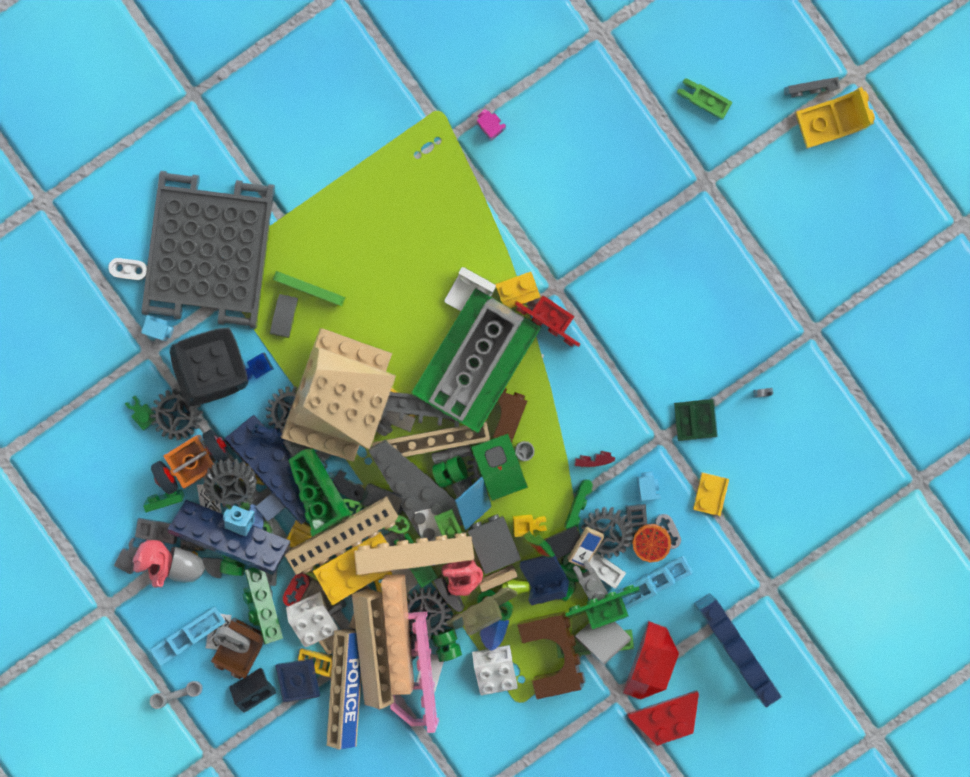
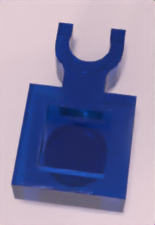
[246,352,274,381]

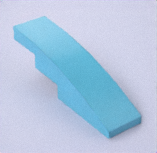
[616,555,693,609]
[150,607,226,666]

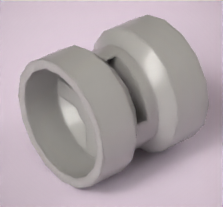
[515,441,535,461]

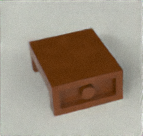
[211,617,264,679]

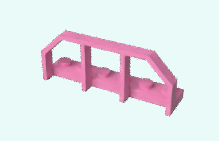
[390,612,439,733]

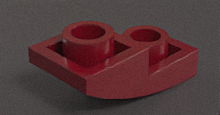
[574,451,615,467]

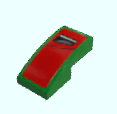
[523,531,555,558]

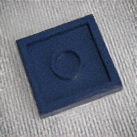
[276,658,320,702]

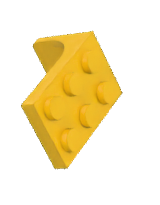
[795,87,875,149]

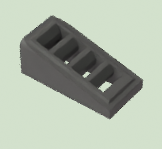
[625,504,647,544]

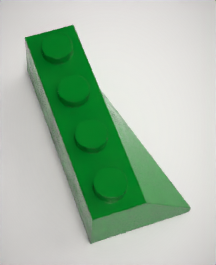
[289,448,351,537]

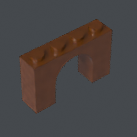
[447,388,528,443]
[518,611,586,699]

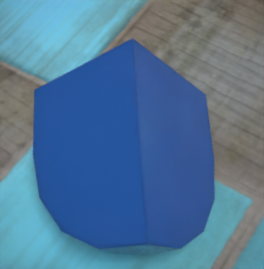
[480,620,509,651]

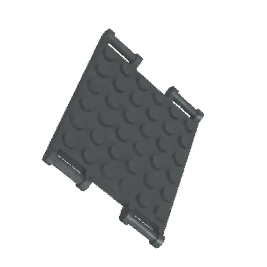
[142,170,275,329]

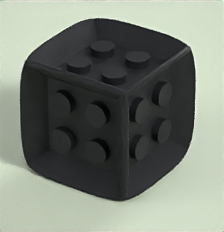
[169,327,248,407]

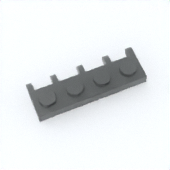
[382,392,460,428]

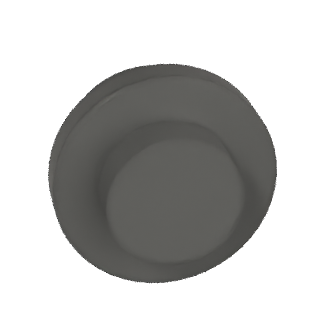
[376,419,392,436]

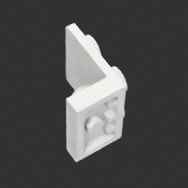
[445,267,496,311]
[286,592,339,647]
[472,645,518,695]

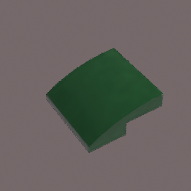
[674,399,718,441]

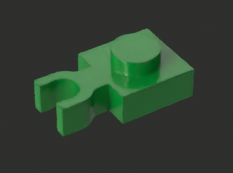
[125,396,156,431]

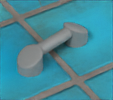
[150,681,203,709]

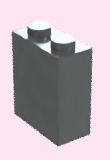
[468,514,521,574]

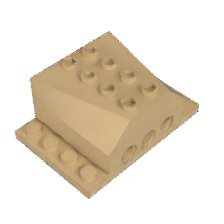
[281,328,396,462]

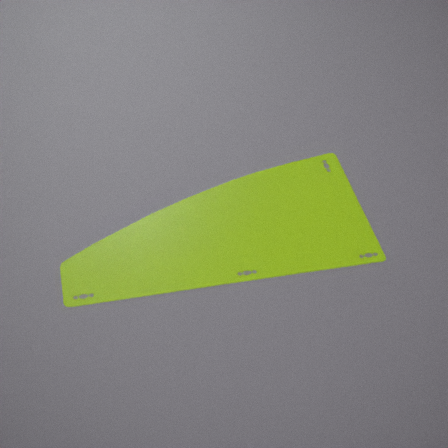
[242,111,590,703]

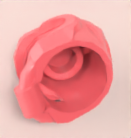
[132,540,172,588]
[441,560,483,596]

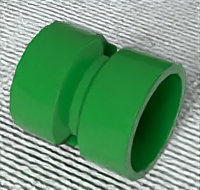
[432,455,468,488]
[219,555,246,576]
[431,628,462,662]

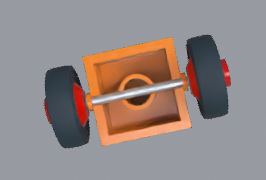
[151,429,229,495]

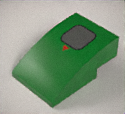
[471,433,528,501]

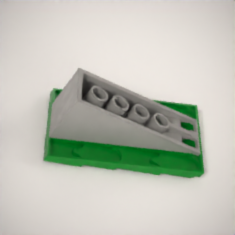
[411,288,542,433]

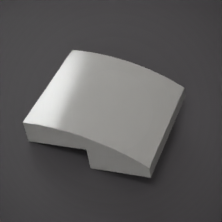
[575,622,632,665]

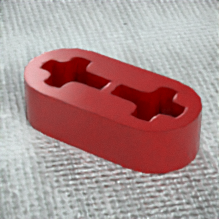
[283,572,310,606]

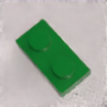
[143,489,185,513]

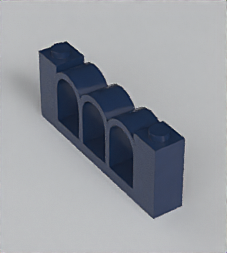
[694,593,782,708]

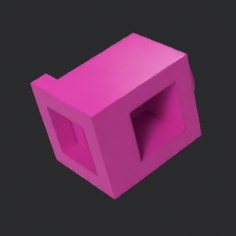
[477,109,506,141]

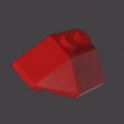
[623,621,679,700]

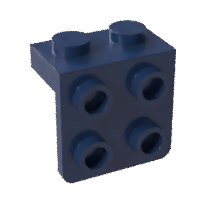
[519,556,569,606]

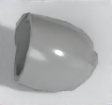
[168,547,205,583]

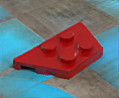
[628,690,699,746]

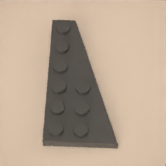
[368,440,463,540]

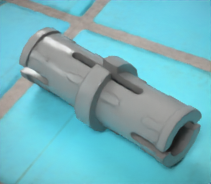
[432,444,472,464]

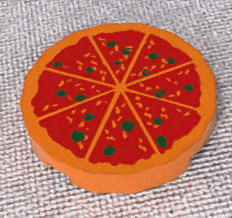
[633,524,671,563]

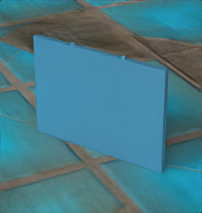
[455,477,492,530]

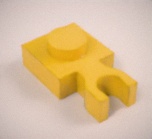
[513,515,547,537]

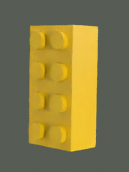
[313,532,390,605]

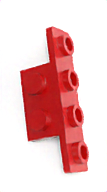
[514,295,581,347]

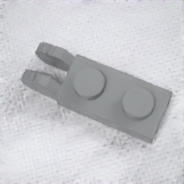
[573,560,608,601]

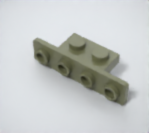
[446,587,518,635]

